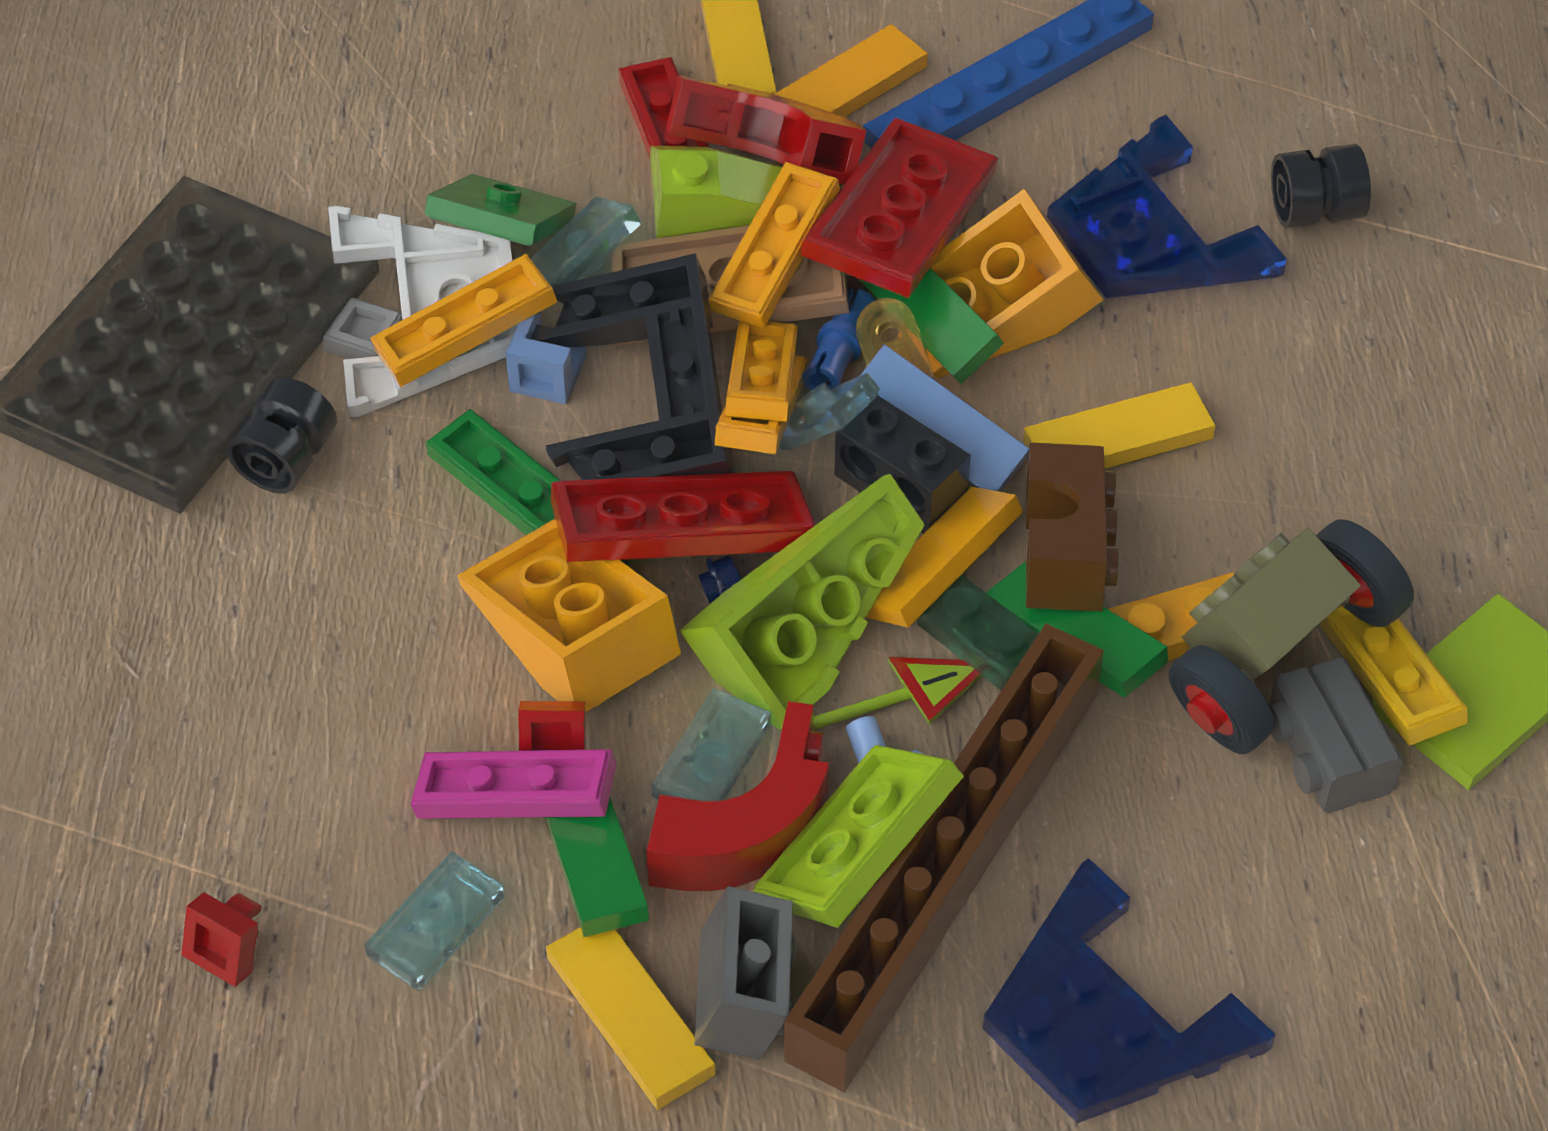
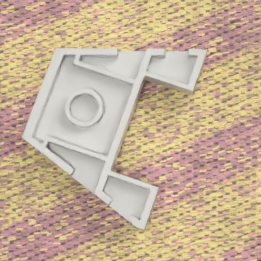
[328,206,518,418]

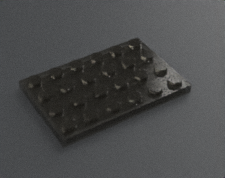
[0,176,380,514]

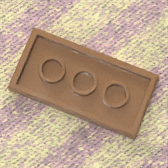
[611,225,849,346]

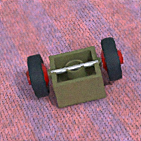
[1168,519,1414,754]

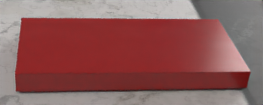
[801,118,999,298]
[551,471,816,562]

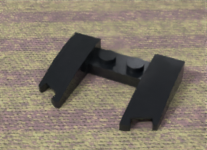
[533,253,735,480]

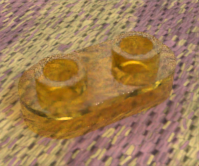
[856,298,936,381]

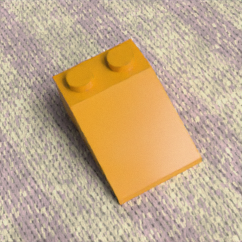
[901,189,1103,379]
[457,519,681,712]

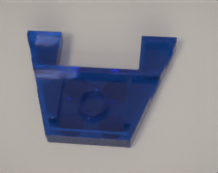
[1047,115,1287,299]
[982,858,1276,1123]

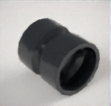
[1271,144,1371,228]
[226,377,338,494]

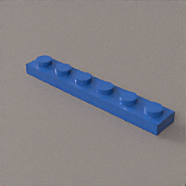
[863,0,1154,148]

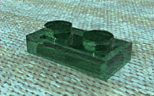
[917,575,1039,691]

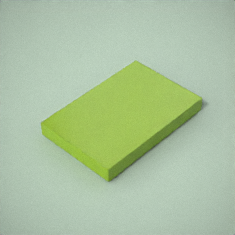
[1372,593,1548,790]
[752,745,964,928]

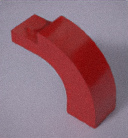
[666,75,867,185]
[647,701,829,892]

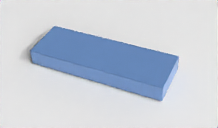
[848,344,1029,492]

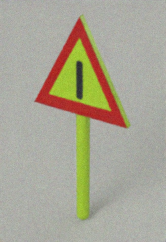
[813,657,994,730]

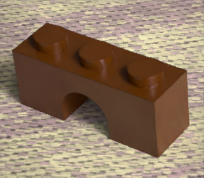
[1026,442,1119,612]

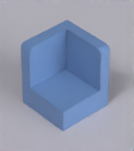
[506,312,587,404]

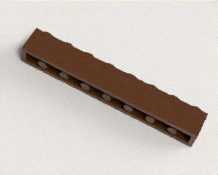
[784,624,1104,1093]

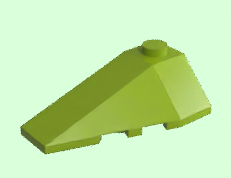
[650,146,844,239]
[679,474,925,730]

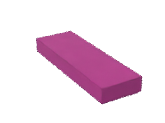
[410,749,617,819]

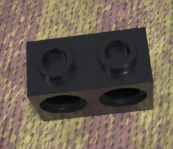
[834,393,971,534]

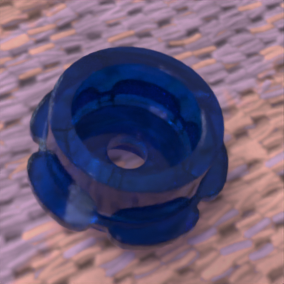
[698,554,741,603]

